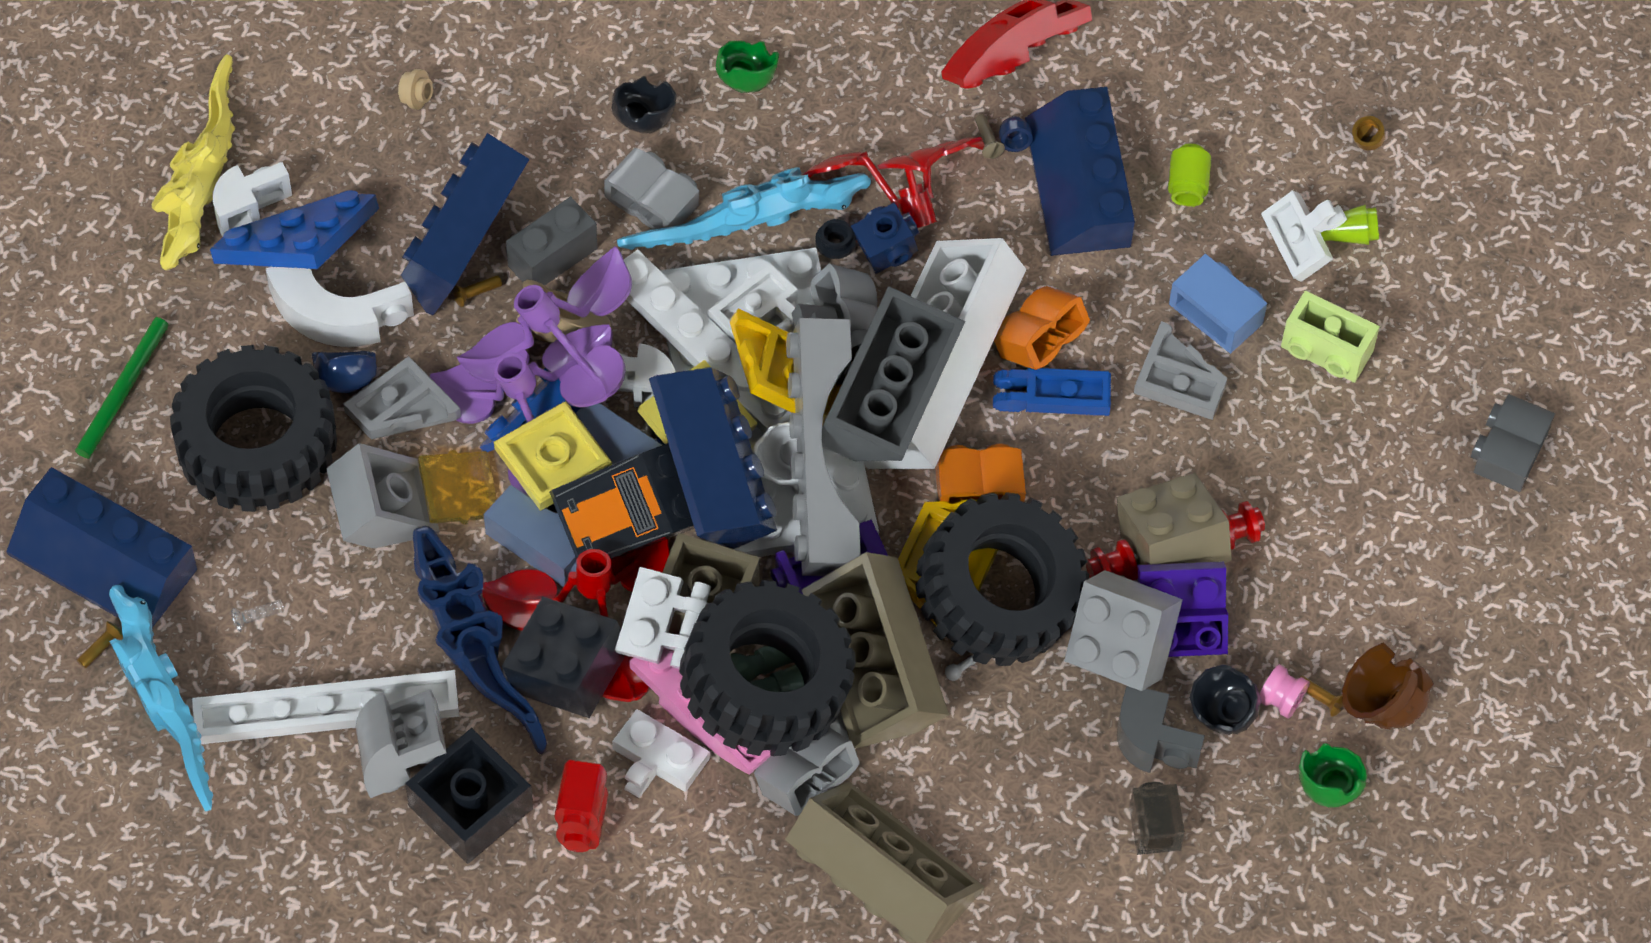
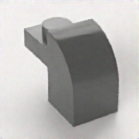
[1117,686,1205,773]

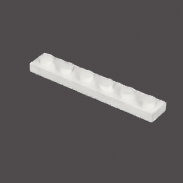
[624,249,791,434]
[192,670,459,744]

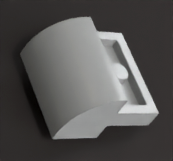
[356,689,447,798]

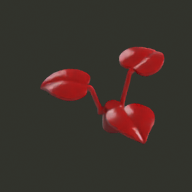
[803,137,984,228]
[481,539,669,702]

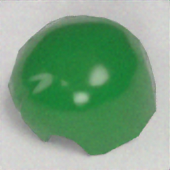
[716,41,779,93]
[1299,743,1367,808]

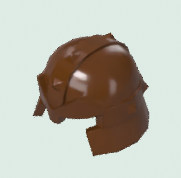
[1342,642,1434,730]

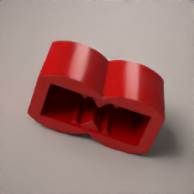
[554,760,608,852]

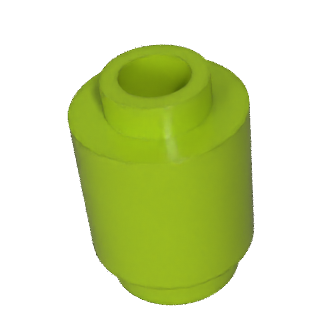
[1168,144,1211,207]

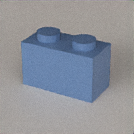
[1169,254,1267,354]

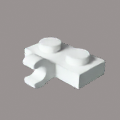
[1261,190,1347,282]
[612,709,710,798]

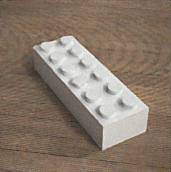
[864,238,1027,469]

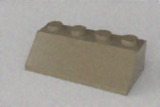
[802,552,949,748]
[785,782,985,943]

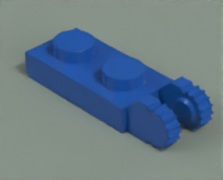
[993,368,1111,416]

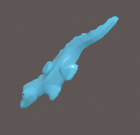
[617,167,871,250]
[109,585,213,812]

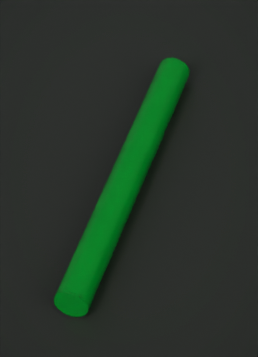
[75,317,169,459]

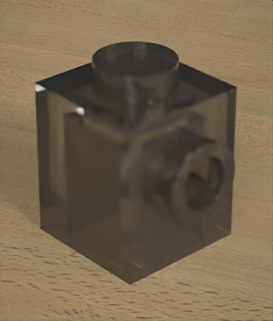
[1129,782,1185,855]

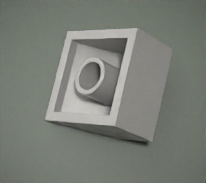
[326,443,440,549]

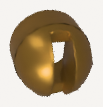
[1352,116,1386,151]

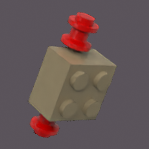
[1086,473,1265,581]

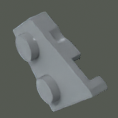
[1134,321,1228,420]
[343,356,461,440]

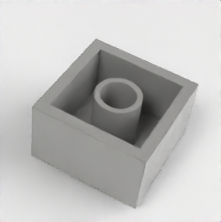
[1064,570,1183,691]

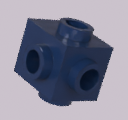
[851,202,920,274]

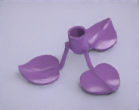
[457,246,632,407]
[430,324,613,497]

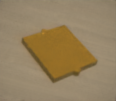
[418,450,497,525]

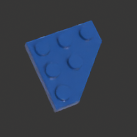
[210,190,379,269]

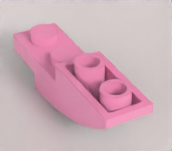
[630,648,771,775]

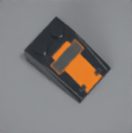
[549,443,694,560]

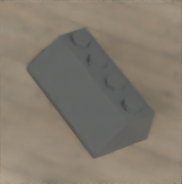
[821,286,966,461]

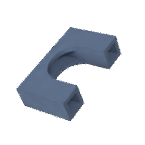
[484,403,662,587]

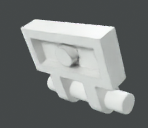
[708,263,812,343]
[615,567,711,669]

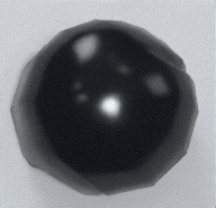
[611,76,677,133]
[1189,665,1261,735]

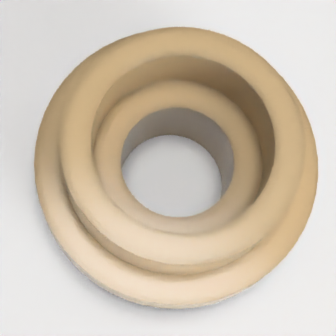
[398,69,433,110]

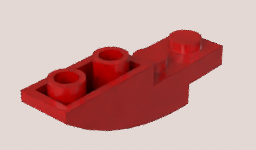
[941,0,1092,89]

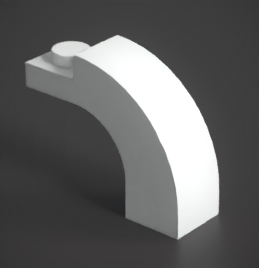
[266,267,414,347]

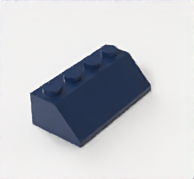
[1025,87,1135,256]
[401,133,529,316]
[649,367,777,549]
[6,467,197,628]

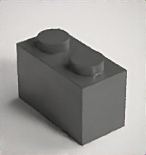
[506,196,598,285]

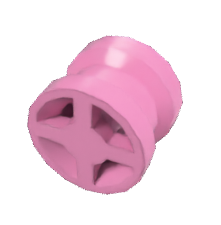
[1260,664,1310,719]

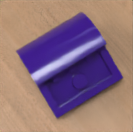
[1138,561,1228,657]

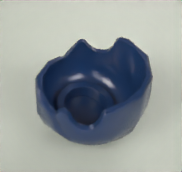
[312,351,377,393]

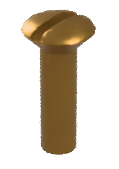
[452,275,502,307]
[77,621,123,669]
[1301,675,1344,717]

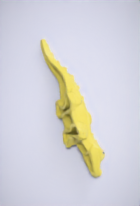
[151,54,235,270]

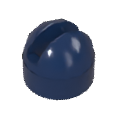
[999,116,1033,152]

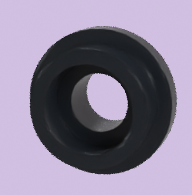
[815,219,856,259]

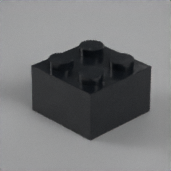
[502,597,625,719]
[405,728,533,864]

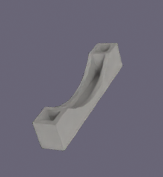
[786,318,861,576]

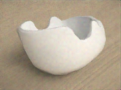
[754,421,798,486]

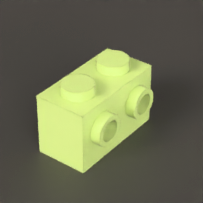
[1281,291,1380,383]

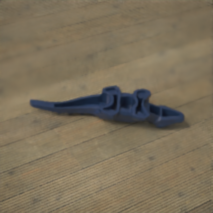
[413,525,547,754]

